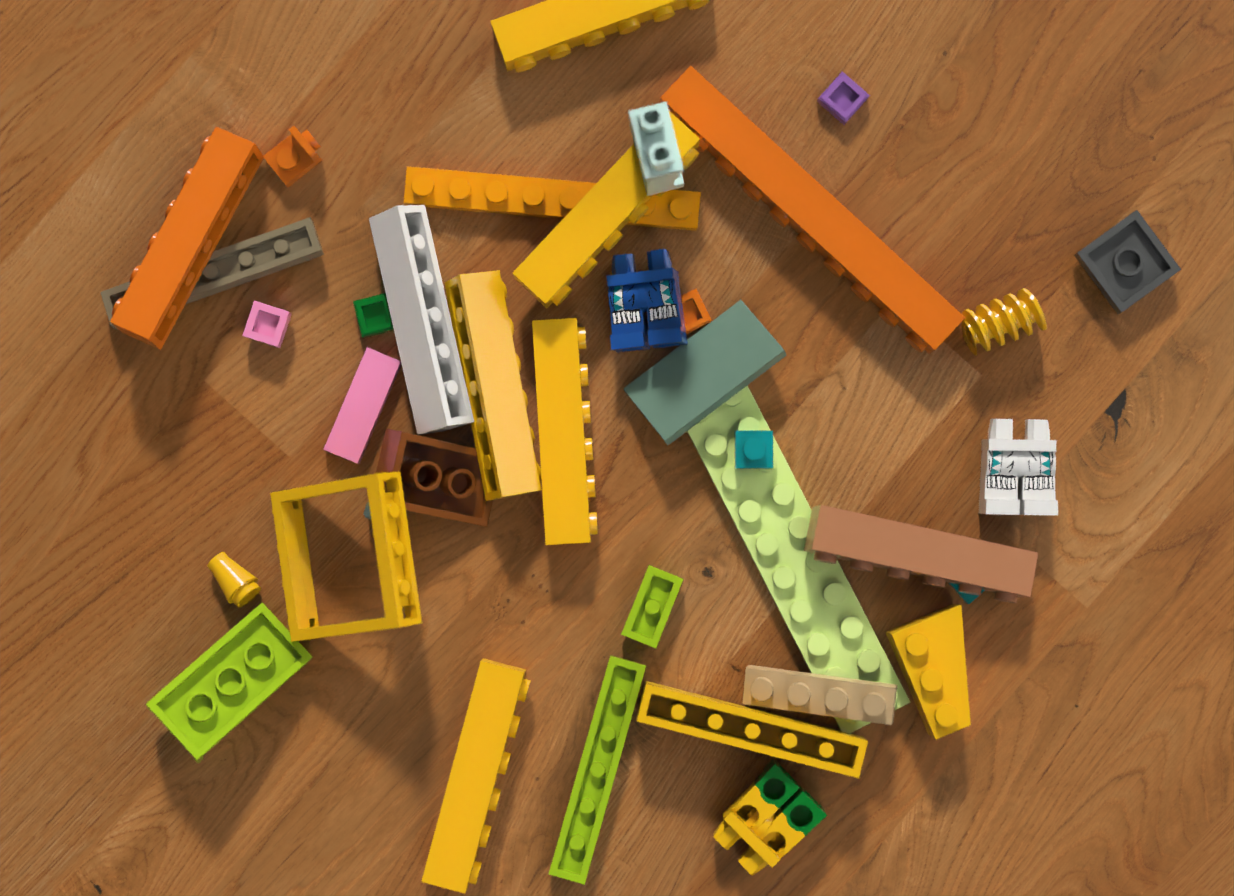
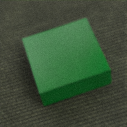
[353,293,394,338]

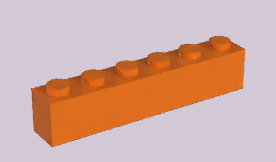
[110,126,264,350]

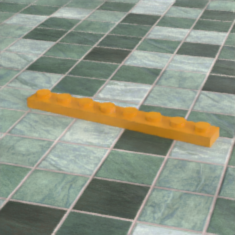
[403,166,701,231]

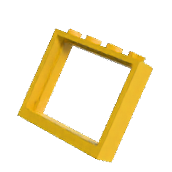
[270,472,422,642]

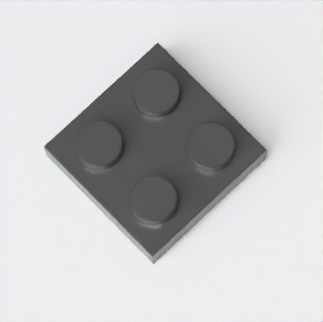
[1074,210,1181,314]

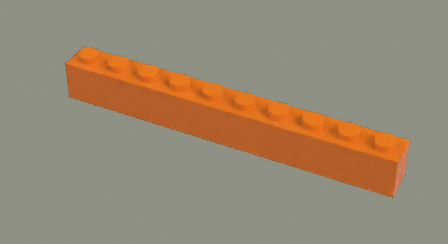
[660,65,966,354]

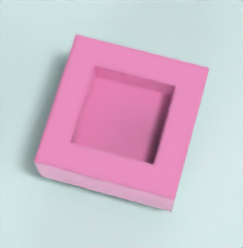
[242,301,292,348]

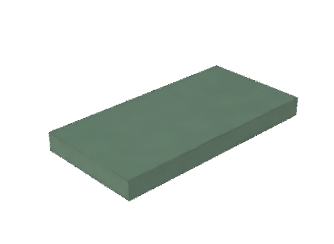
[623,300,787,446]

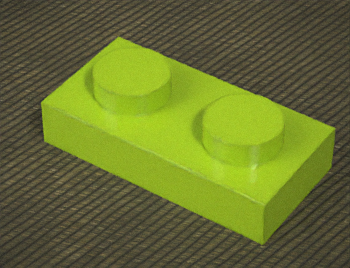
[621,565,683,648]

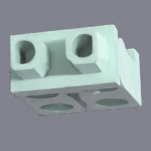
[628,102,684,196]

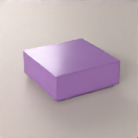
[817,71,870,125]

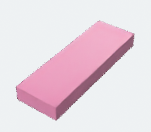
[323,347,402,464]

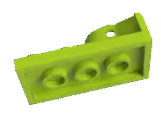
[146,602,313,763]

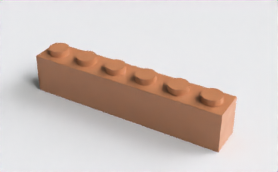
[804,505,1038,603]

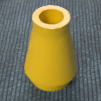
[207,552,261,608]

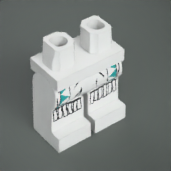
[979,419,1058,516]

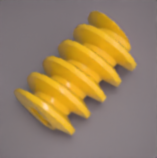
[961,288,1047,356]

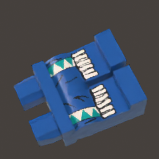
[606,249,688,353]

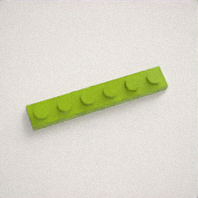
[549,655,646,885]

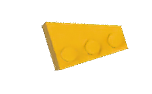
[885,603,971,740]

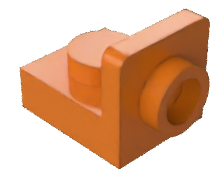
[263,125,322,187]

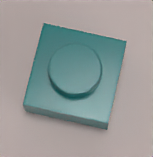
[734,431,773,469]

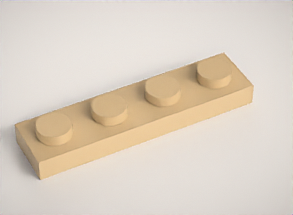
[742,665,897,725]

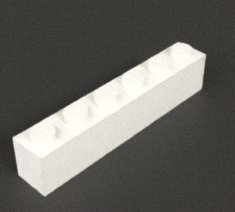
[369,205,474,435]

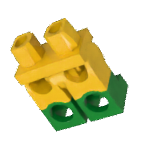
[713,758,827,876]

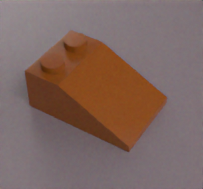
[376,429,493,527]

